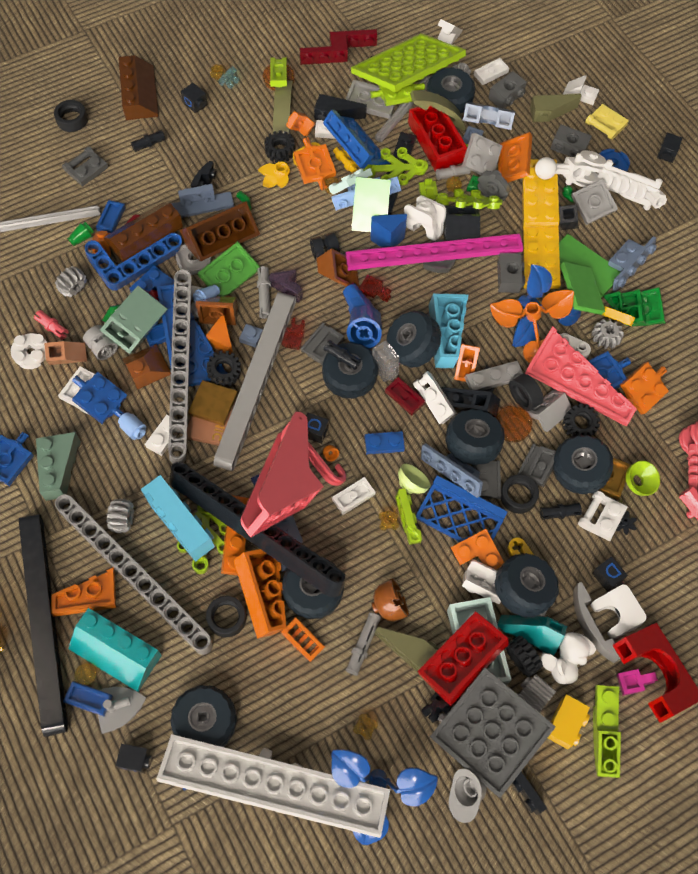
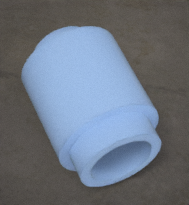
[118,412,146,440]

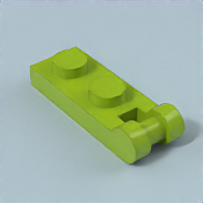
[270,57,287,88]

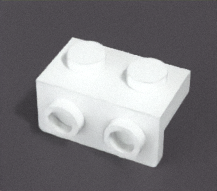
[462,559,501,604]

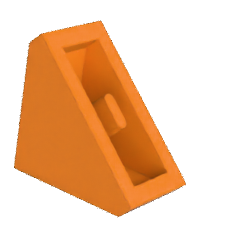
[206,316,233,355]
[454,344,480,382]

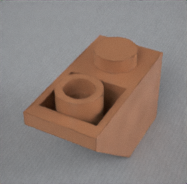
[44,341,87,365]

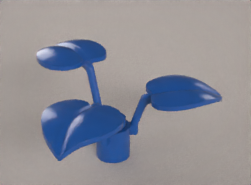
[512,264,581,347]
[331,749,438,845]

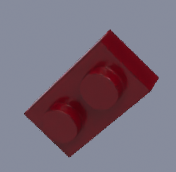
[385,377,425,416]

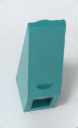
[497,615,567,656]

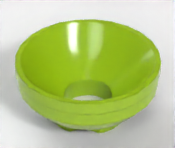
[626,461,660,496]

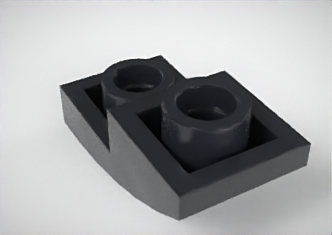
[190,161,217,188]

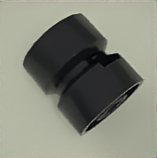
[310,232,340,261]

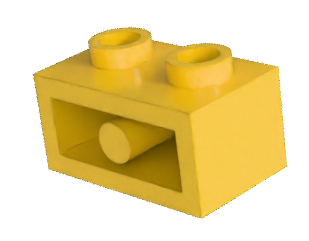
[548,694,590,749]

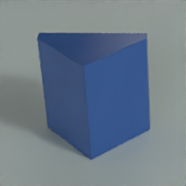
[370,214,407,248]

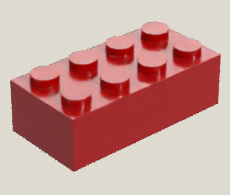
[408,106,467,172]

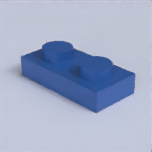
[364,431,405,455]

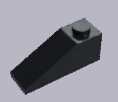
[314,94,367,121]
[441,387,501,417]

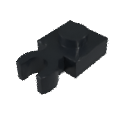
[421,692,460,723]

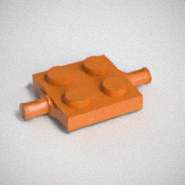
[293,137,336,190]
[620,362,669,414]

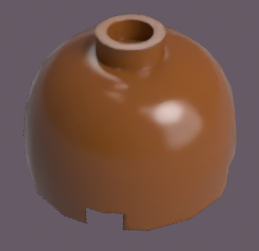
[371,578,409,621]

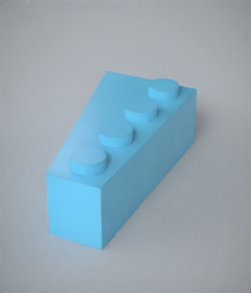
[428,293,468,368]
[141,475,215,562]

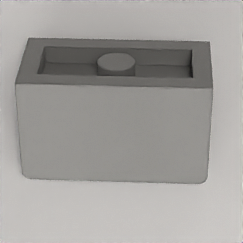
[527,390,572,432]

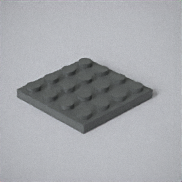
[430,668,556,798]

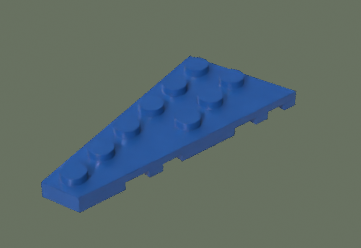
[157,284,227,387]

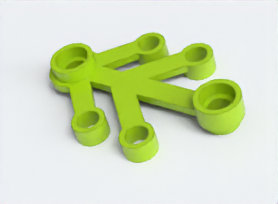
[363,147,428,186]
[435,189,503,209]
[177,505,226,574]

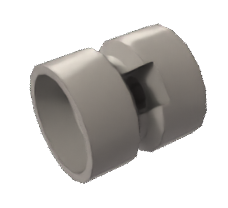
[83,325,118,360]

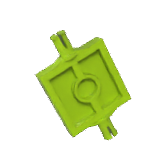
[370,83,425,106]

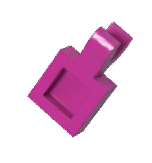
[617,669,658,696]

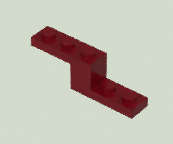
[300,29,377,65]

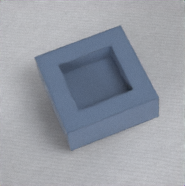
[463,126,484,144]
[239,324,263,348]

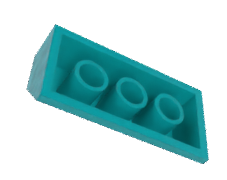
[68,608,162,692]

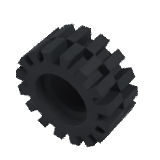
[264,131,295,163]
[207,351,241,387]
[562,404,600,437]
[505,635,543,677]

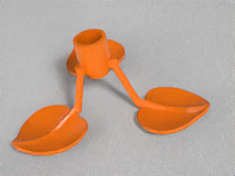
[490,290,574,364]

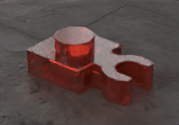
[282,318,305,350]

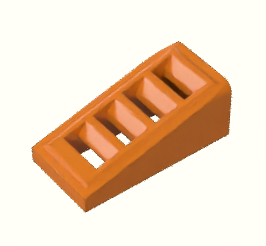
[280,617,325,662]

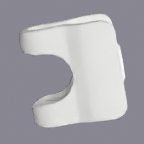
[404,195,446,241]
[590,585,647,640]

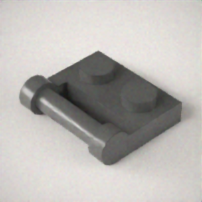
[62,146,108,187]

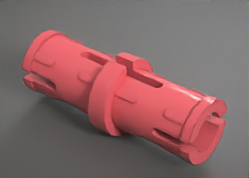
[34,310,69,340]

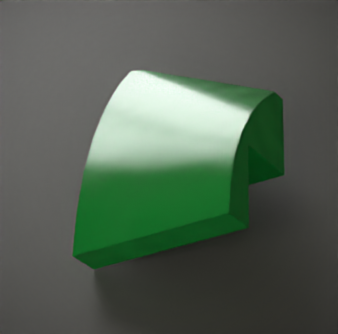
[604,287,666,326]

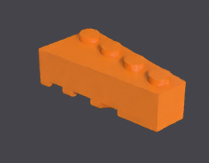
[234,549,286,639]

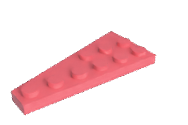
[525,326,637,427]

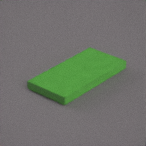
[559,234,620,298]

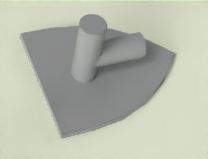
[98,687,146,734]

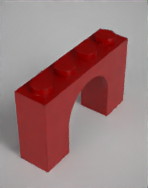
[612,623,698,723]

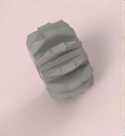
[55,266,87,298]
[591,318,624,350]
[106,499,134,533]

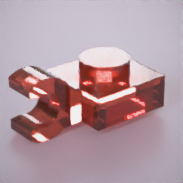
[359,275,391,302]

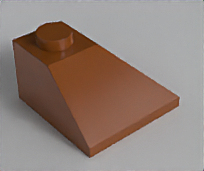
[317,248,359,288]
[196,296,238,325]
[122,344,171,390]

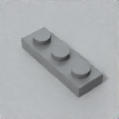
[465,361,523,391]

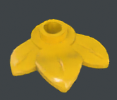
[258,162,290,188]

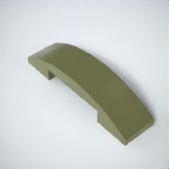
[273,81,293,135]
[410,90,466,131]

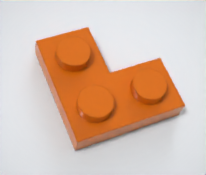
[450,529,504,570]

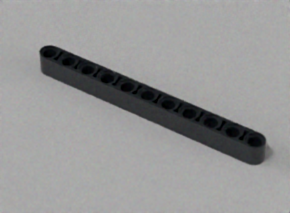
[169,462,345,597]
[19,513,68,737]

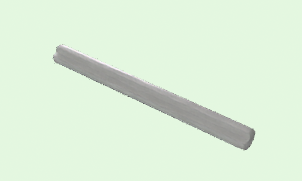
[375,75,430,143]
[0,205,101,232]

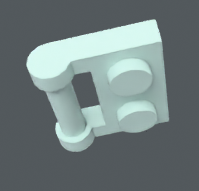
[329,168,373,194]

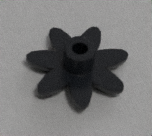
[616,511,637,535]

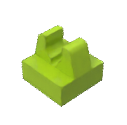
[418,178,438,199]

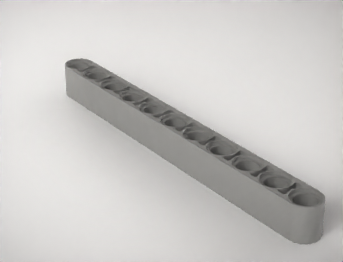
[168,270,191,464]
[213,292,296,471]
[55,494,213,655]

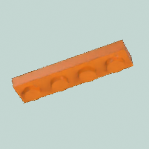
[221,495,249,576]

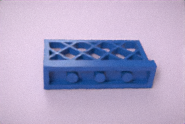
[323,109,390,169]
[416,475,508,542]

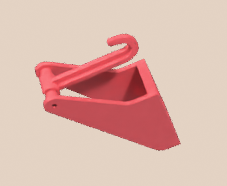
[240,412,346,537]

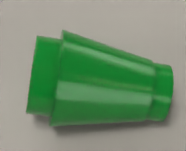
[67,222,94,246]

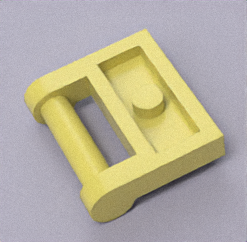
[585,104,629,140]

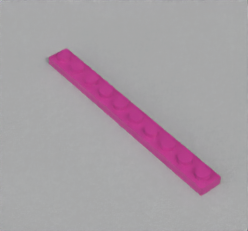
[346,234,523,270]

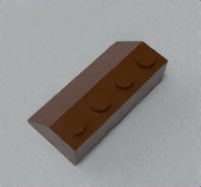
[119,55,159,120]
[104,202,183,262]
[179,202,260,261]

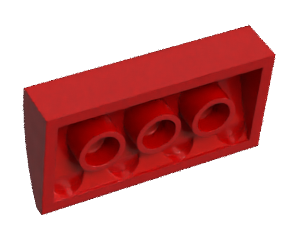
[417,611,509,706]

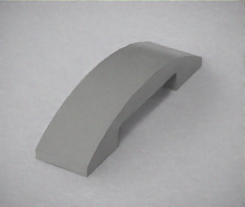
[573,582,620,663]

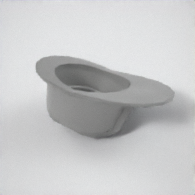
[448,768,487,823]

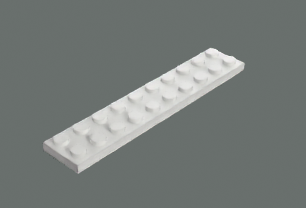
[157,734,390,838]

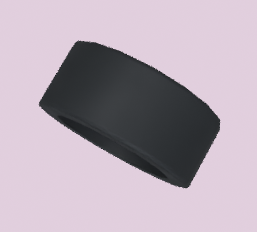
[54,100,88,132]
[509,373,544,411]
[500,474,539,514]
[206,595,246,638]

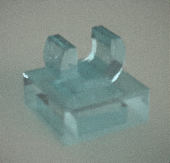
[217,66,239,89]

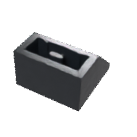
[443,205,480,241]

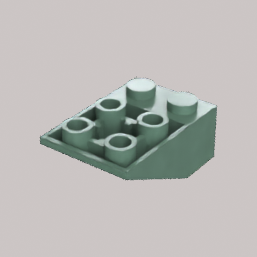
[100,285,167,354]

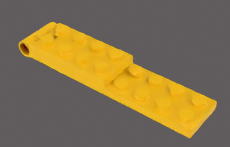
[522,159,561,289]

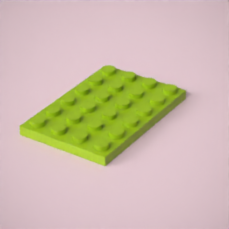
[351,34,466,92]

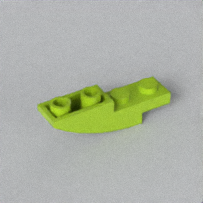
[593,685,621,778]

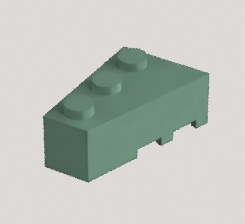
[36,432,81,501]

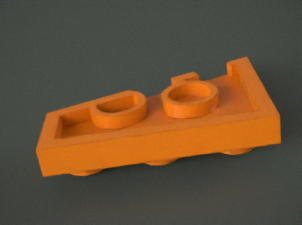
[51,568,116,617]

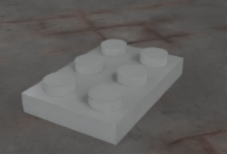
[345,80,396,119]

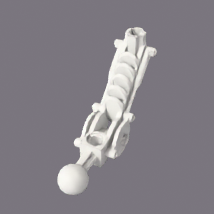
[535,150,667,210]

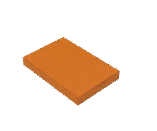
[498,132,532,183]

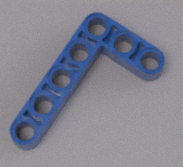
[85,233,182,290]

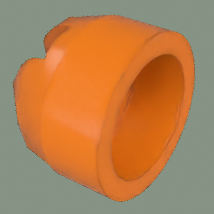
[322,445,339,462]

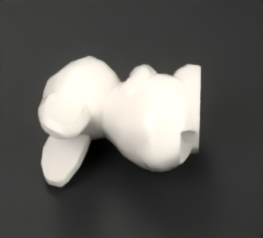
[540,632,596,684]

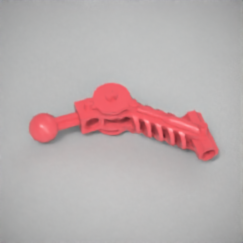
[679,421,698,520]

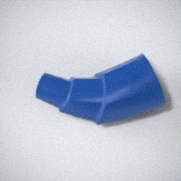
[343,284,382,349]

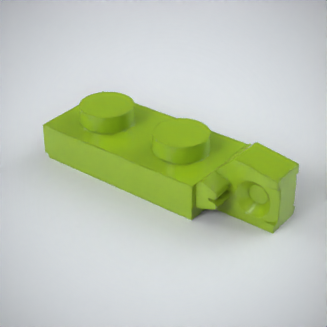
[395,488,422,545]

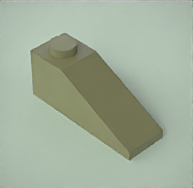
[530,94,581,122]
[375,627,438,672]

